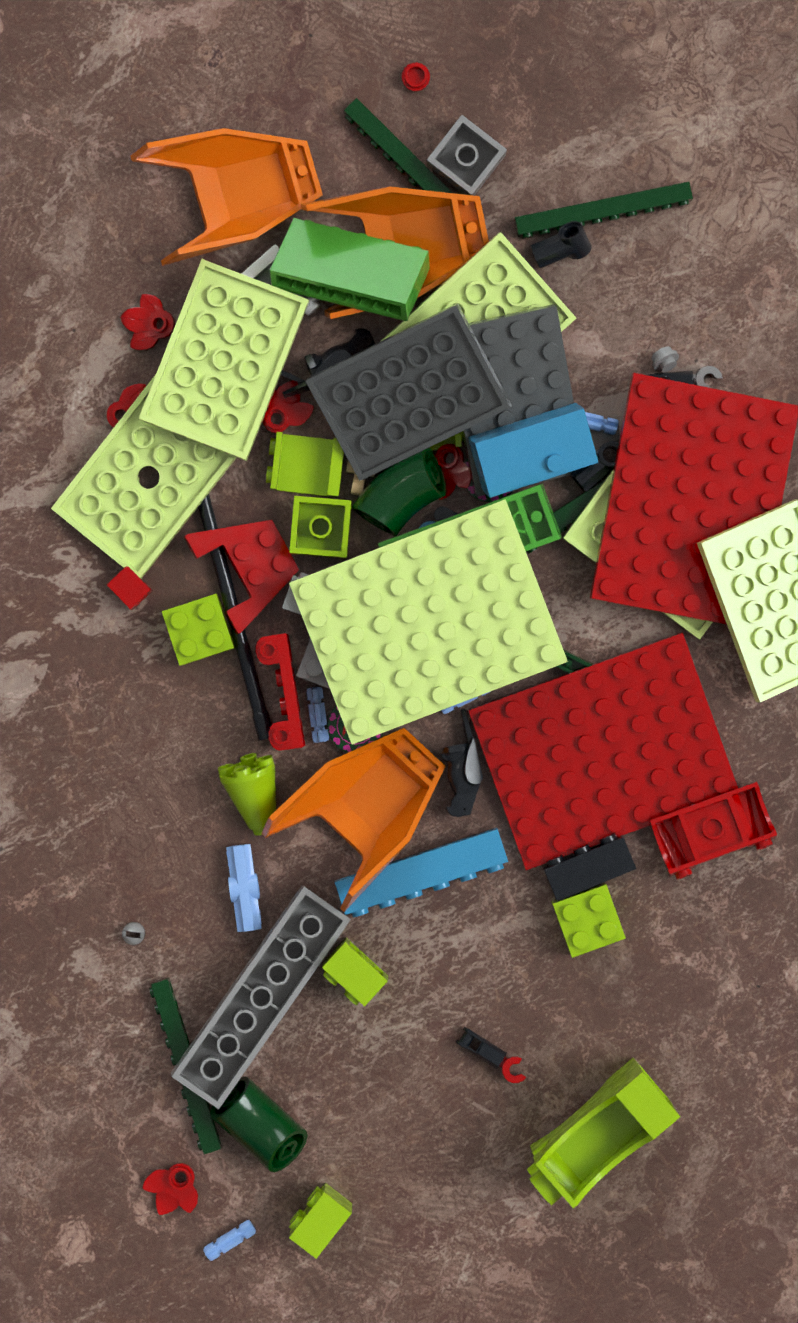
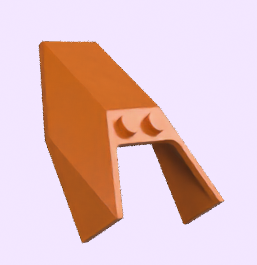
[131,128,323,266]
[301,186,489,319]
[262,728,445,912]

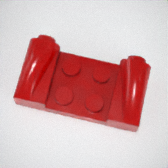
[255,633,305,751]
[649,782,777,880]

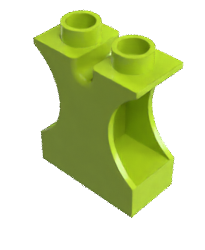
[527,1058,680,1209]

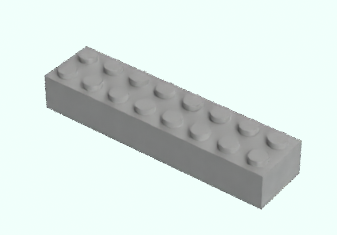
[171,885,351,1109]

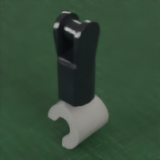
[647,366,723,388]

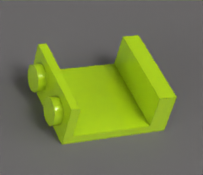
[266,432,344,498]

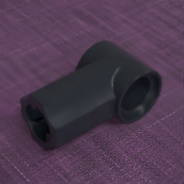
[531,221,592,268]
[570,441,619,492]

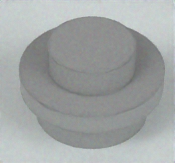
[651,346,679,372]

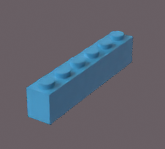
[335,828,508,918]

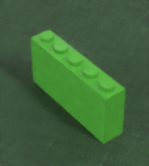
[270,218,430,321]

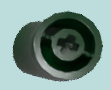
[351,448,447,536]
[210,1076,308,1173]

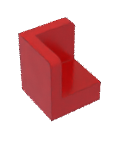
[107,566,153,610]

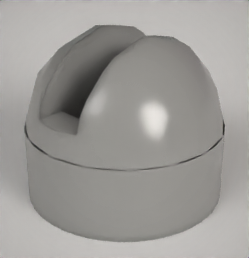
[122,922,145,945]

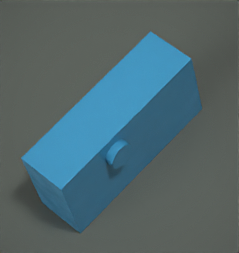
[468,403,599,498]

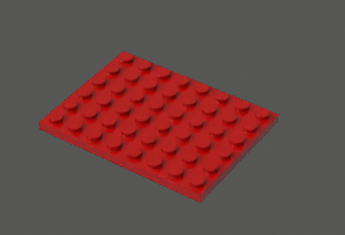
[590,373,798,625]
[468,632,738,870]

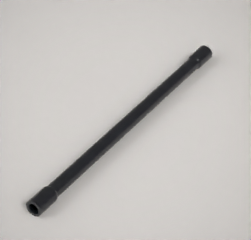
[198,494,272,741]

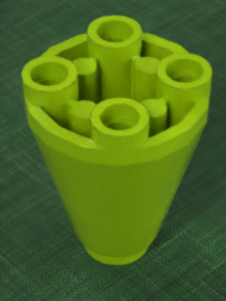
[218,753,276,836]

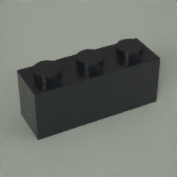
[543,833,637,902]

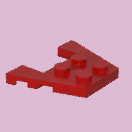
[184,520,299,634]

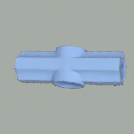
[226,844,262,932]

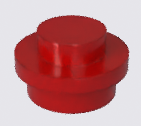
[402,62,430,92]

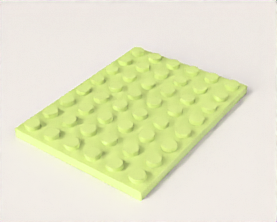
[289,499,568,744]

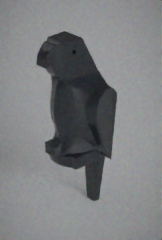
[283,328,375,398]
[440,709,483,818]

